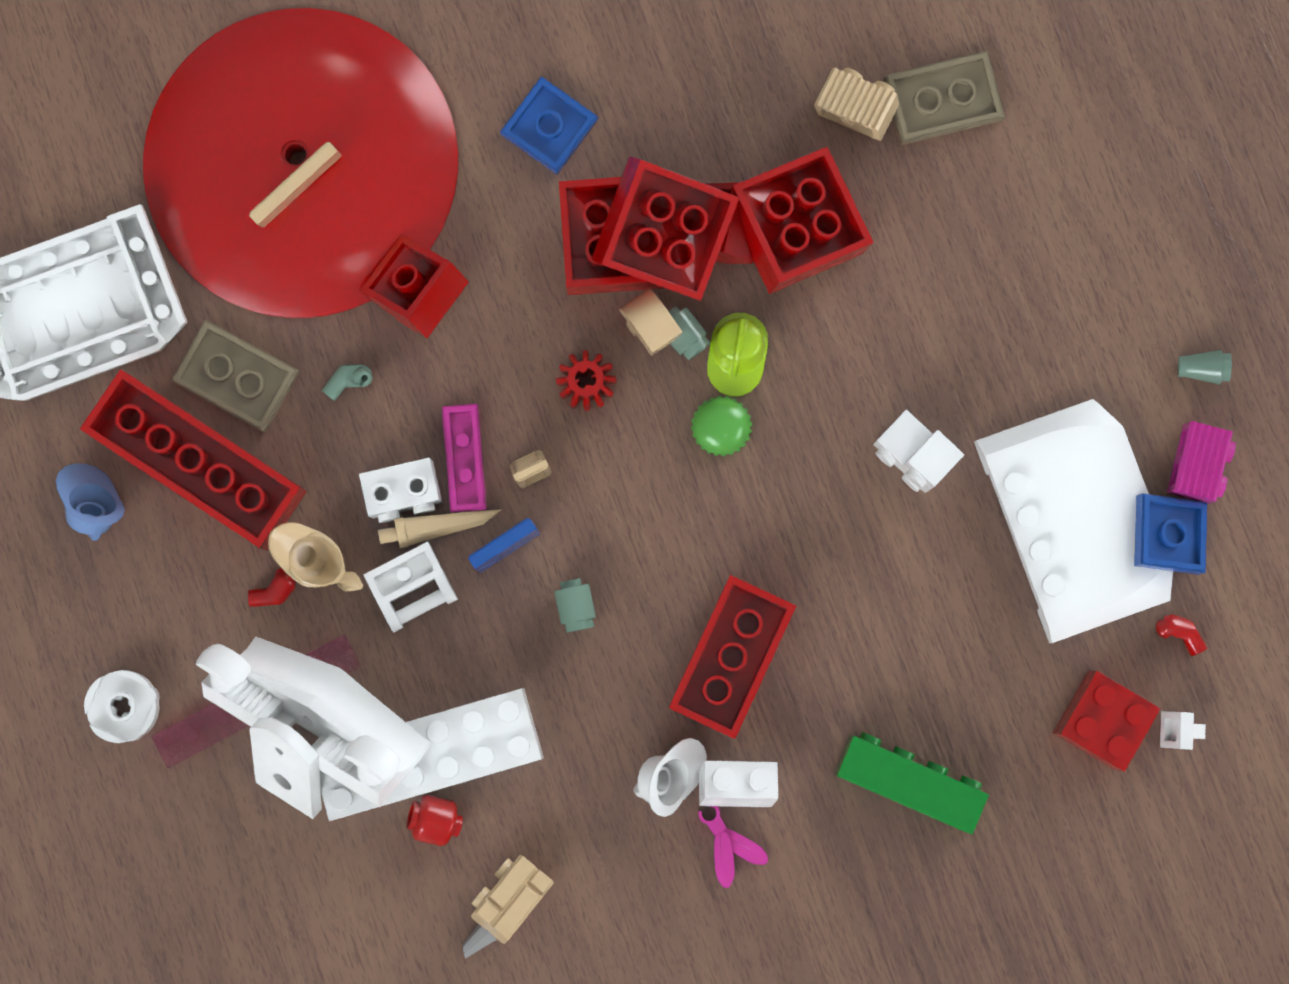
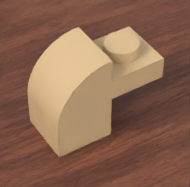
[619,289,683,356]

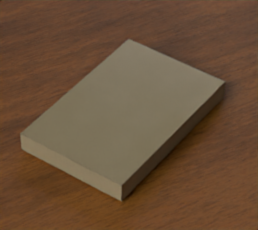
[884,51,1005,145]
[171,319,300,433]

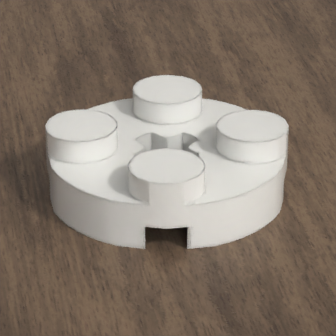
[84,670,160,743]

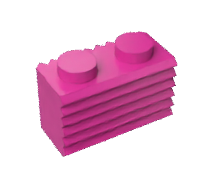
[1167,421,1236,504]

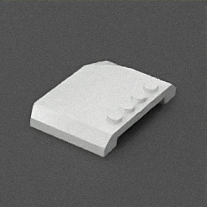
[0,204,188,401]
[974,399,1173,643]

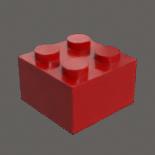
[1052,671,1161,772]

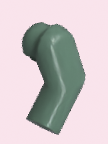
[321,364,373,401]

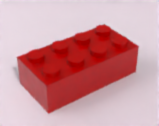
[668,575,796,739]

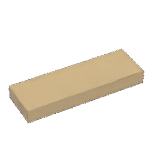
[249,142,342,228]

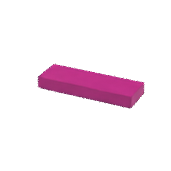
[442,403,487,513]

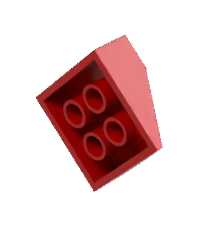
[731,147,874,294]
[592,156,740,301]
[559,177,664,295]

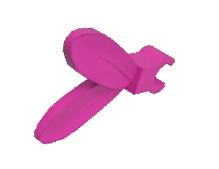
[698,806,768,888]

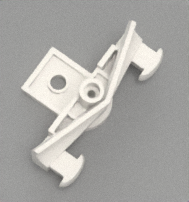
[196,637,430,819]

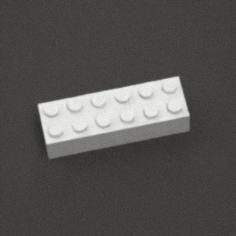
[319,688,544,821]

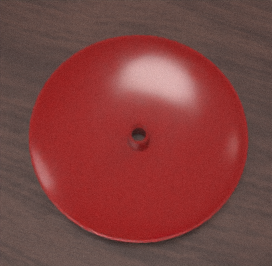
[143,8,458,318]

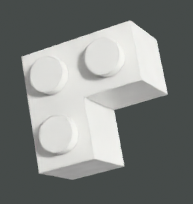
[873,409,965,493]

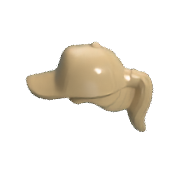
[268,522,363,592]

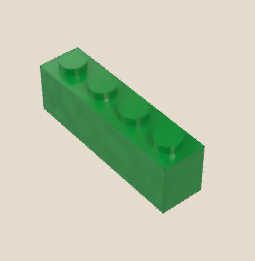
[834,732,989,835]

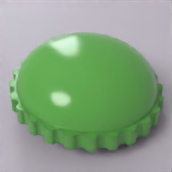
[691,396,752,456]

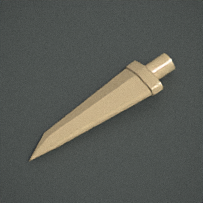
[378,509,502,549]

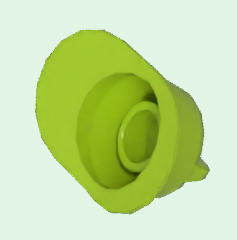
[707,313,768,397]

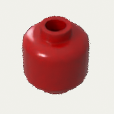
[406,795,463,846]

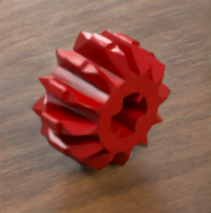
[556,350,617,412]

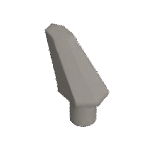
[462,924,497,959]

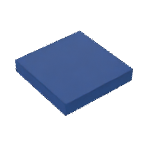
[500,76,599,175]
[1134,493,1207,575]
[468,518,541,573]

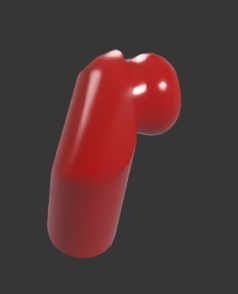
[248,568,296,607]
[1156,614,1207,656]

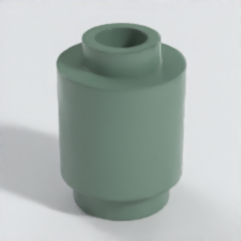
[669,306,711,361]
[554,578,596,633]

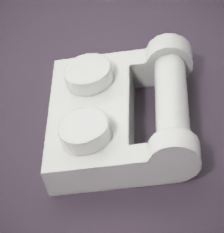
[364,542,458,632]

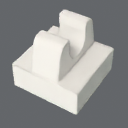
[1160,711,1206,750]

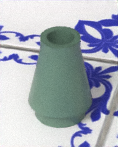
[1178,349,1232,385]

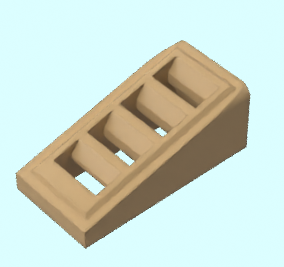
[510,450,552,489]

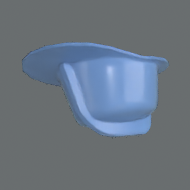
[55,463,125,541]

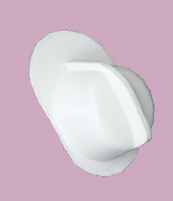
[633,738,707,817]

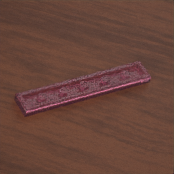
[151,634,362,769]

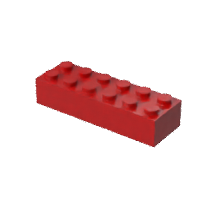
[80,369,307,551]

